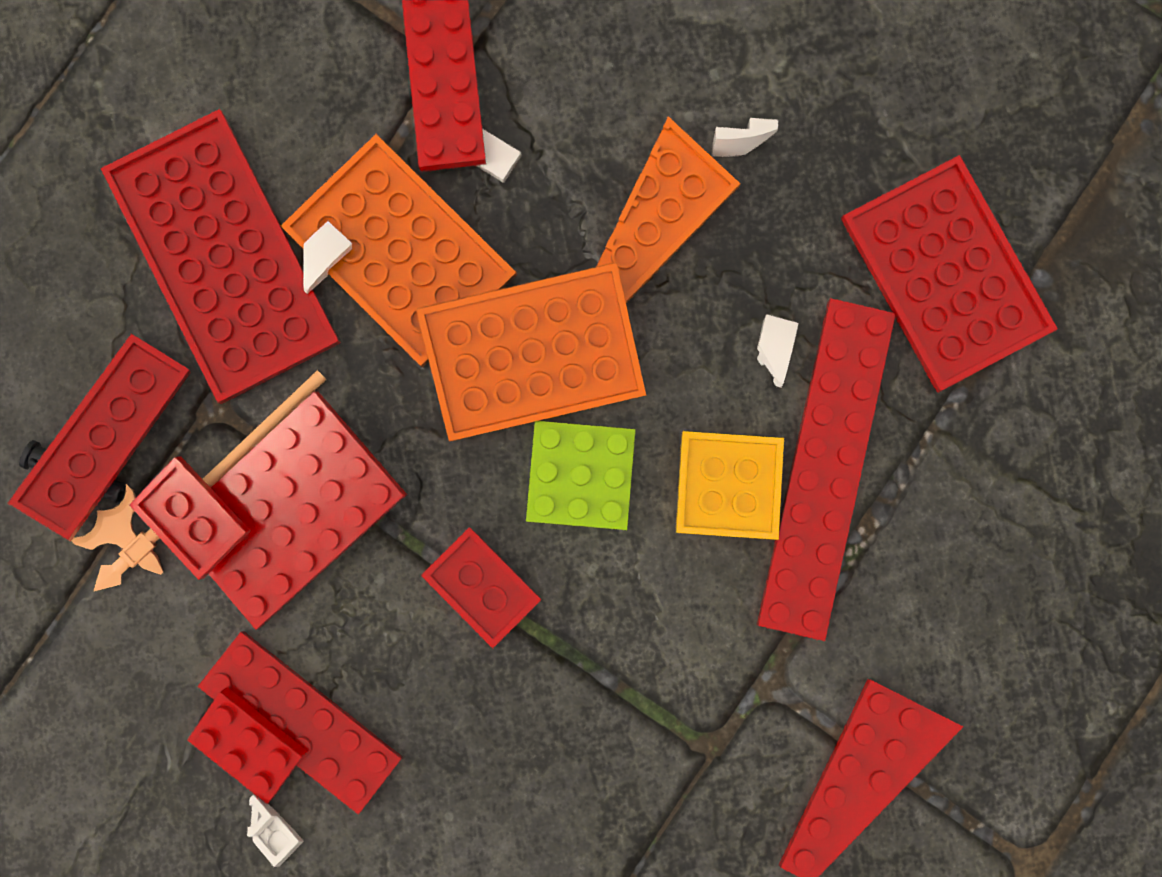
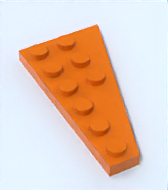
[596,117,741,303]

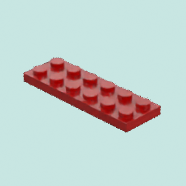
[402,0,486,172]
[8,334,191,542]
[197,631,403,815]

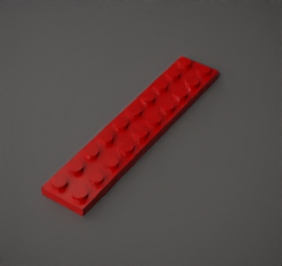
[757,298,896,641]

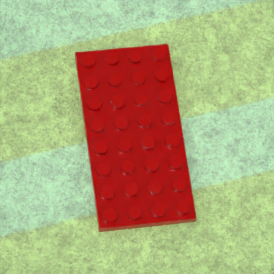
[100,109,341,404]

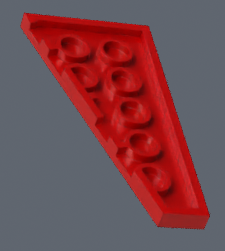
[779,679,963,877]

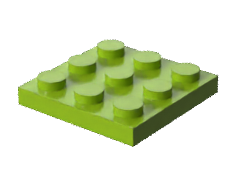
[526,421,635,530]

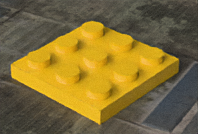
[676,431,784,540]

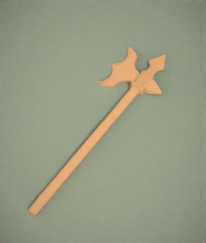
[72,370,327,592]

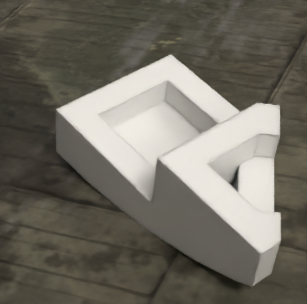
[712,118,778,157]
[304,221,352,294]
[757,314,798,387]
[247,795,304,867]

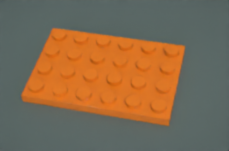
[281,134,517,368]
[416,262,646,441]

